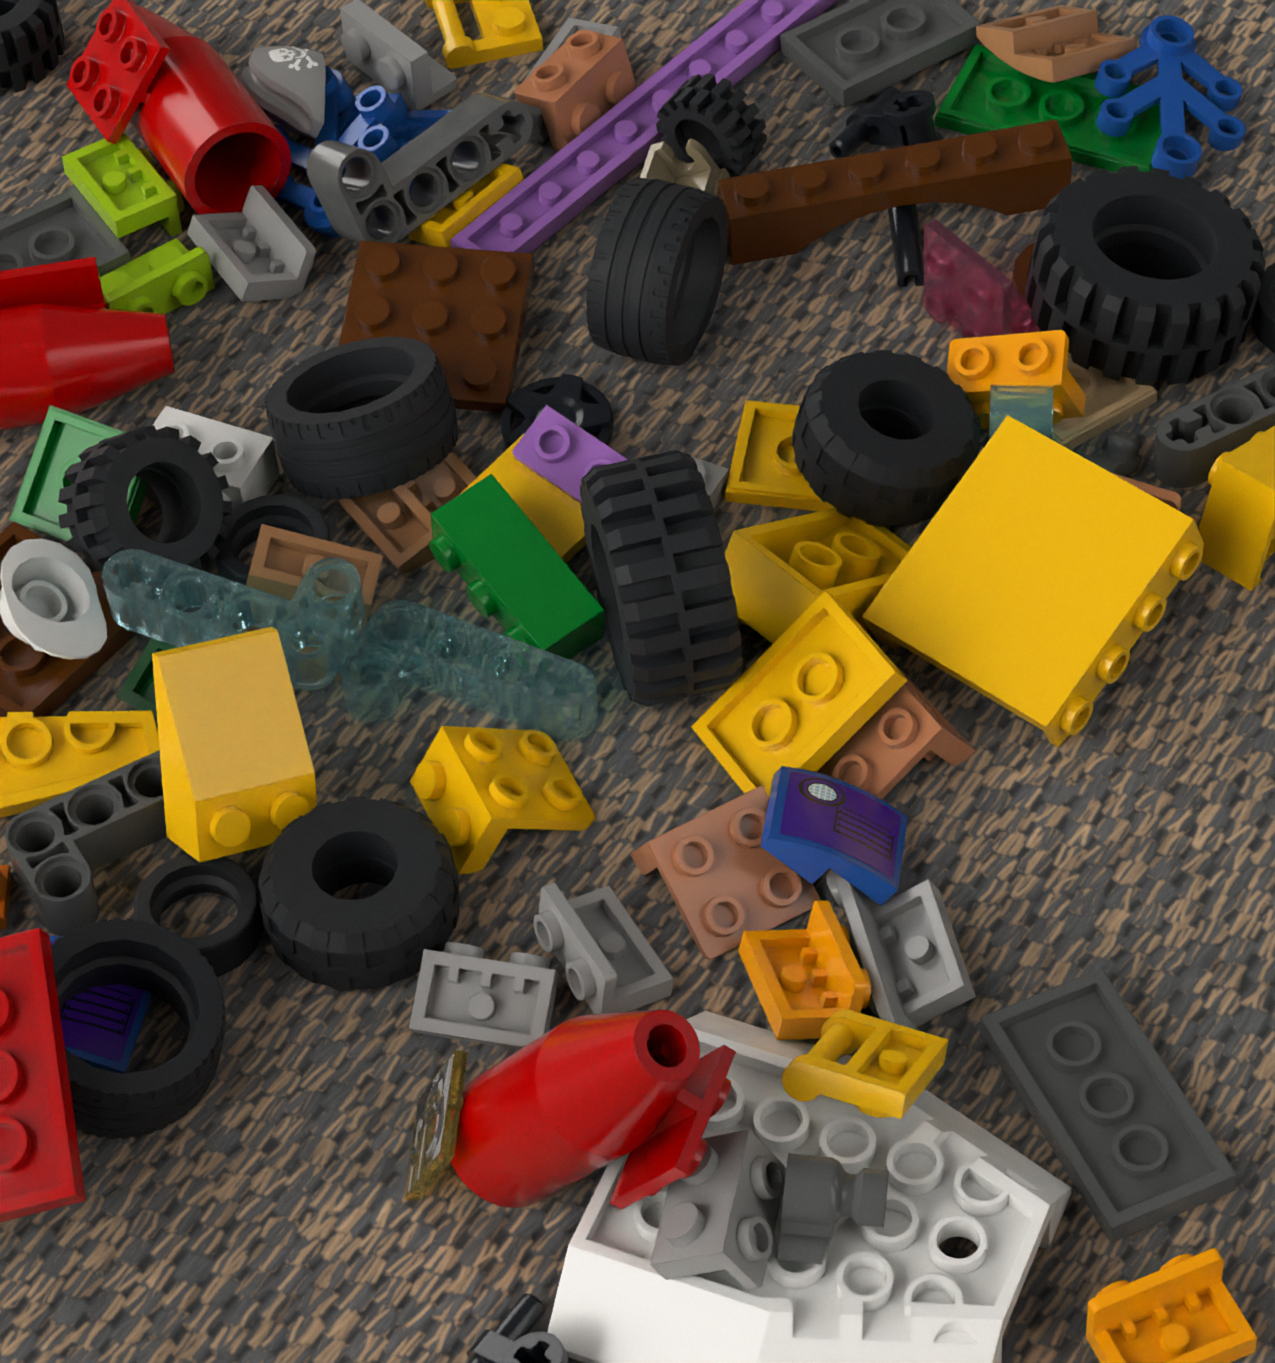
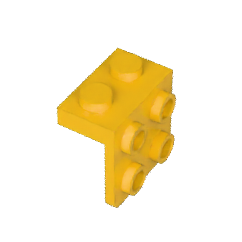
[410,726,595,874]

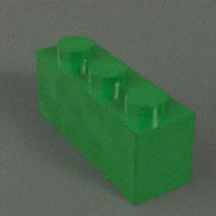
[429,474,604,675]

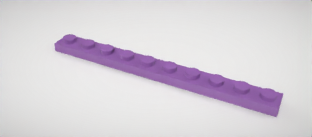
[451,0,837,254]

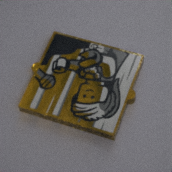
[404,1050,468,1201]

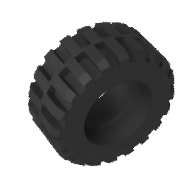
[1025,166,1266,386]
[580,450,742,707]

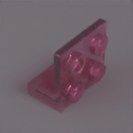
[923,219,1041,338]

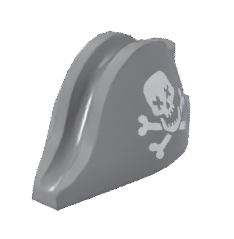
[239,44,326,138]

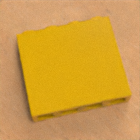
[862,415,1204,747]

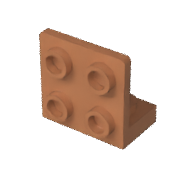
[816,666,976,800]
[630,785,820,959]

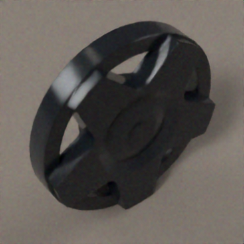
[501,374,614,449]

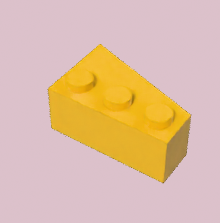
[1198,426,1275,591]

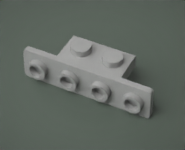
[826,870,976,1081]

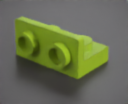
[62,132,185,239]
[100,238,215,314]

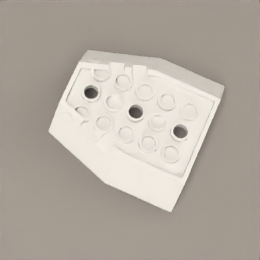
[547,1011,1071,1363]

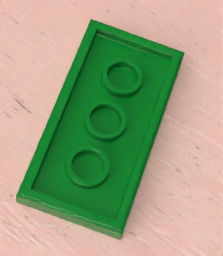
[935,44,1186,173]

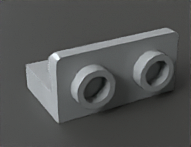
[409,942,565,1049]

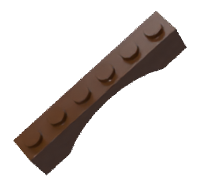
[718,119,1072,265]

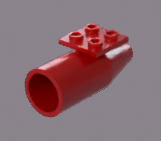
[66,0,291,214]
[0,256,175,431]
[444,1010,736,1210]

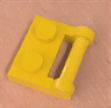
[425,0,543,69]
[782,1009,949,1119]

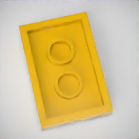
[691,590,908,797]

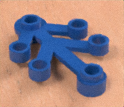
[1094,15,1246,180]
[274,66,397,238]

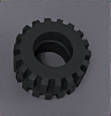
[0,0,65,96]
[58,425,232,590]

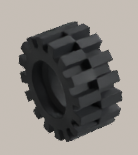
[656,74,767,178]

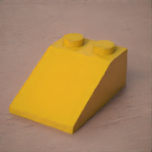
[725,508,912,644]
[152,627,317,863]

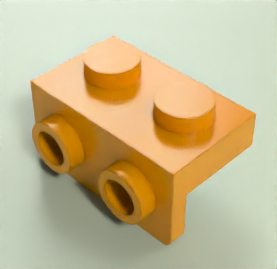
[947,330,1086,429]
[738,900,871,1040]
[1085,1248,1257,1363]

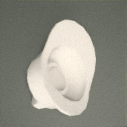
[0,538,107,660]

